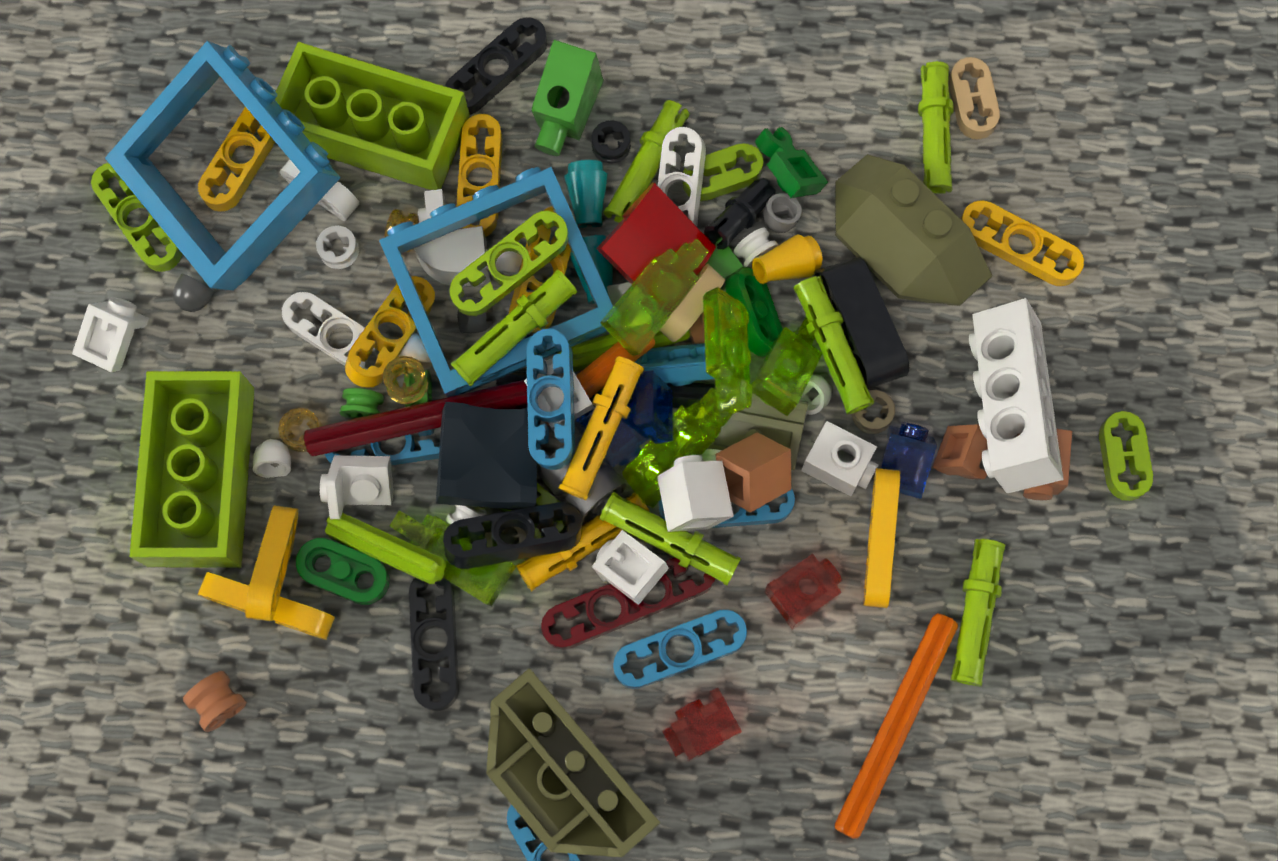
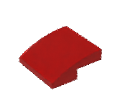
[596,183,716,313]

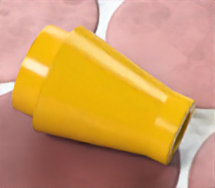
[752,234,823,284]

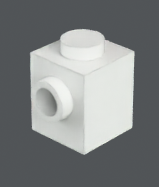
[801,421,879,496]
[657,455,734,532]

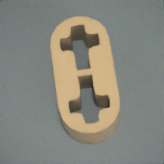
[949,57,1000,139]
[655,264,725,342]

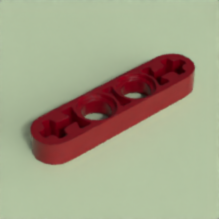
[541,557,715,650]

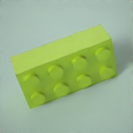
[274,42,470,190]
[129,371,255,568]

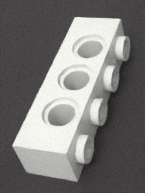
[969,298,1064,494]

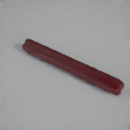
[304,380,527,456]

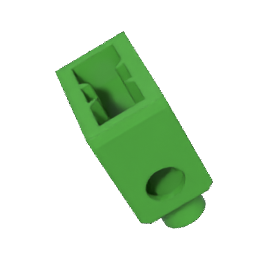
[532,40,604,156]

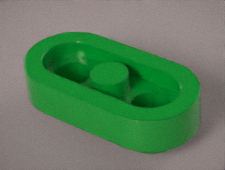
[725,267,785,357]
[296,538,390,605]

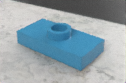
[635,341,730,386]

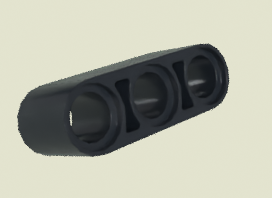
[814,257,909,389]

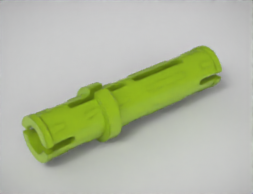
[918,61,954,194]
[603,100,690,223]
[450,269,578,387]
[793,276,875,415]
[599,492,741,586]
[950,539,1006,687]

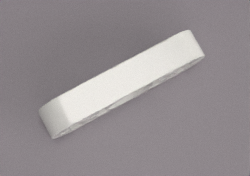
[658,127,706,226]
[282,292,398,383]

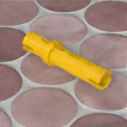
[558,356,645,501]
[515,492,650,592]

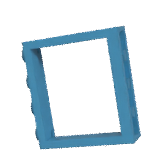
[105,41,341,290]
[379,167,619,397]

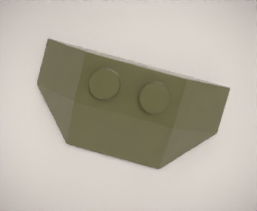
[835,154,992,306]
[486,668,660,857]

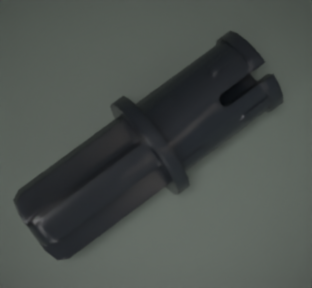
[704,178,776,250]

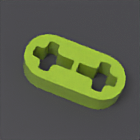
[682,143,764,201]
[1099,411,1153,501]

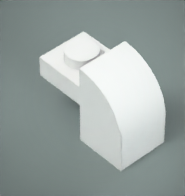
[414,189,491,286]

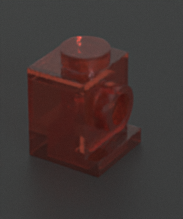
[764,554,842,630]
[662,687,742,762]

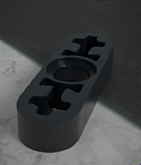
[445,17,547,115]
[443,502,582,569]
[409,575,459,711]

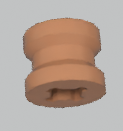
[183,671,247,732]

